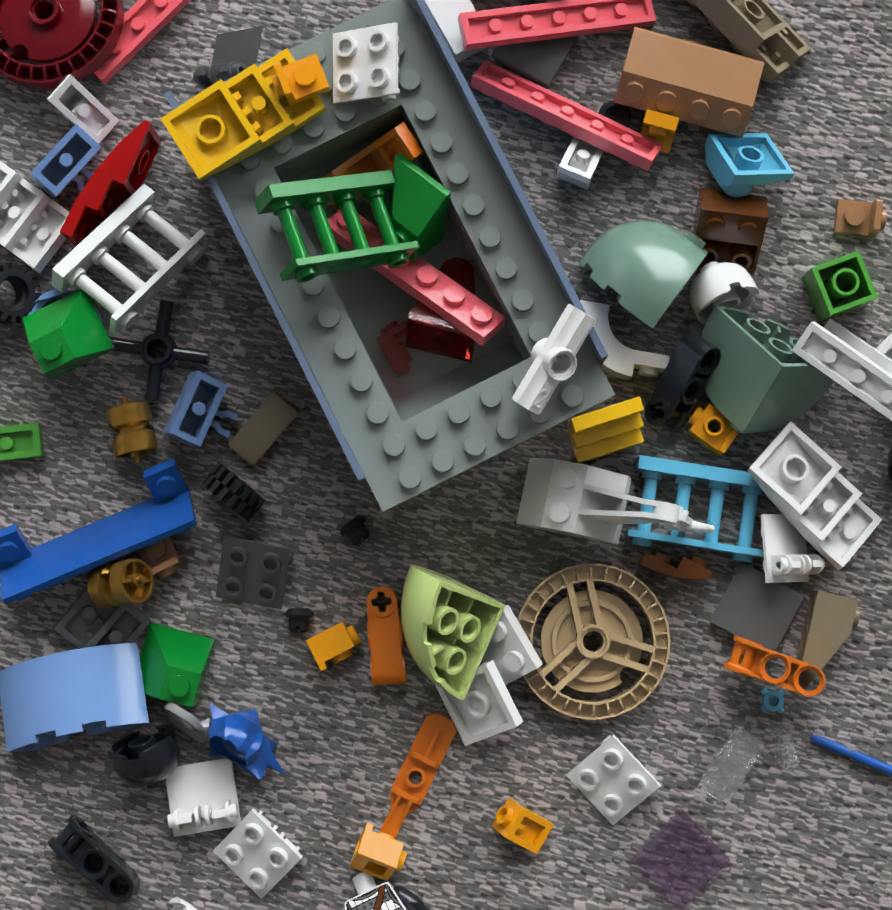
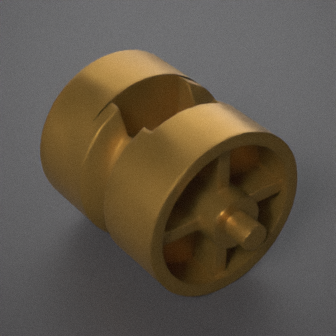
[105,397,159,464]
[87,558,154,608]

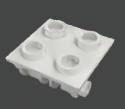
[333,22,400,104]
[761,514,825,583]
[566,734,661,825]
[166,758,241,837]
[213,808,302,899]

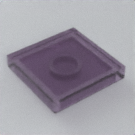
[633,809,730,908]

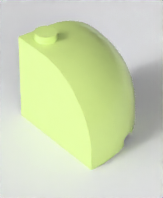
[401,564,506,700]

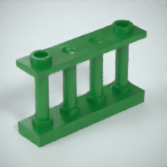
[254,170,419,283]

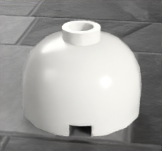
[689,261,760,324]

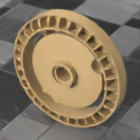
[517,564,671,720]

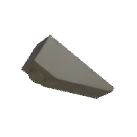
[796,590,861,689]

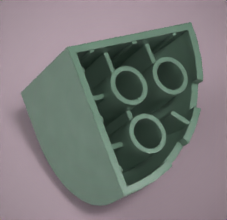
[580,220,708,329]
[701,306,834,434]

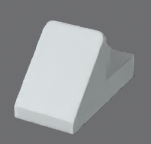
[47,74,119,144]
[557,137,604,190]

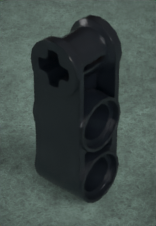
[645,332,721,429]
[48,815,140,904]

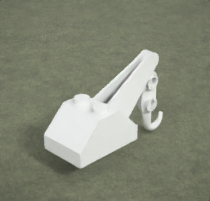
[516,458,715,545]

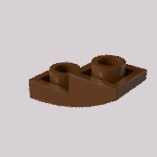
[637,550,714,580]

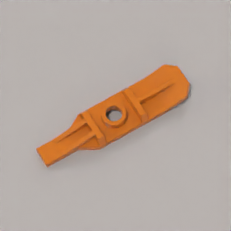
[379,712,457,839]

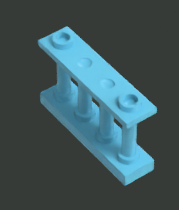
[624,455,764,563]

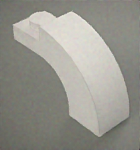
[580,300,670,381]

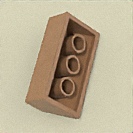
[614,27,764,138]

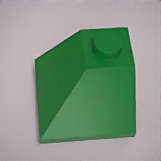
[387,153,451,261]
[23,289,115,379]
[140,623,215,707]

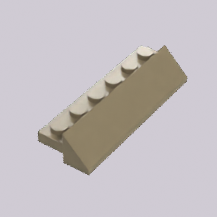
[687,0,811,83]

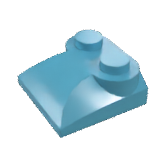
[704,133,794,198]

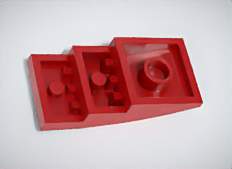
[60,120,162,246]

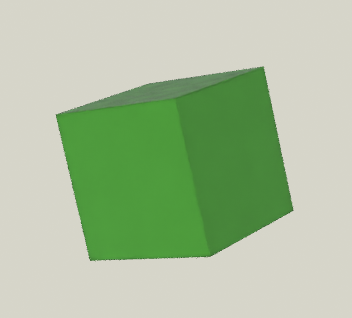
[802,250,878,323]

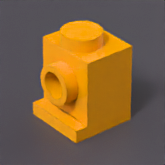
[687,403,739,456]
[306,621,362,671]
[349,823,407,881]

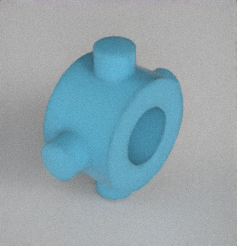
[760,687,786,714]

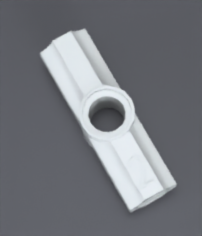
[511,303,597,415]

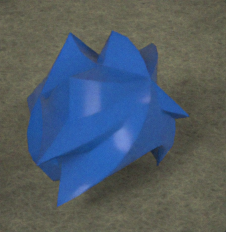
[208,701,286,780]

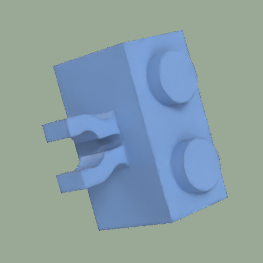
[28,124,101,199]
[162,371,238,448]

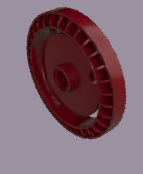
[0,0,124,90]

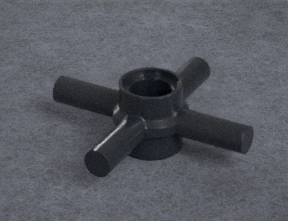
[110,300,210,401]

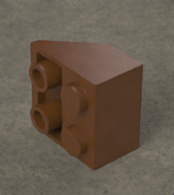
[692,188,769,274]

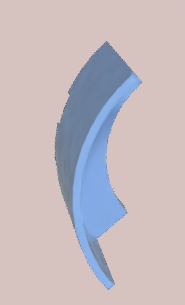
[0,643,149,753]

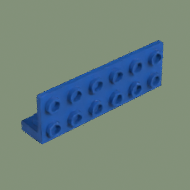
[0,458,197,604]

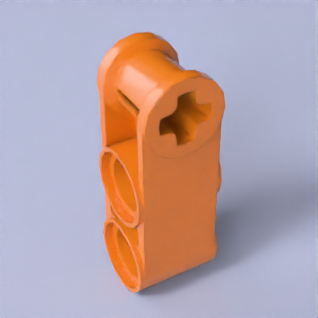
[366,586,407,686]
[723,635,827,697]

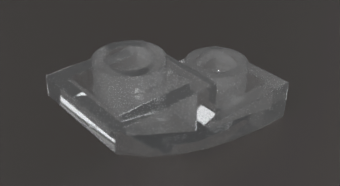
[697,725,766,806]

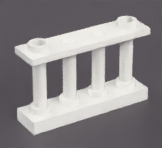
[52,184,206,336]
[791,318,892,421]

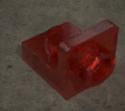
[376,320,412,378]

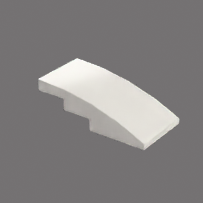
[0,161,69,273]
[748,421,882,570]

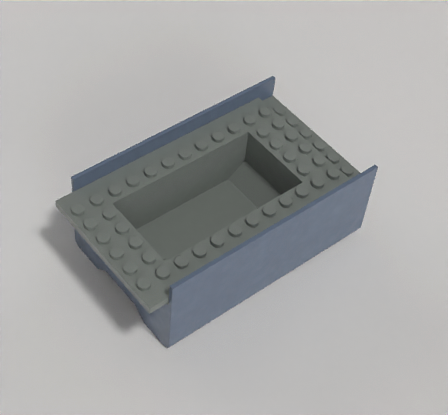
[165,0,615,513]

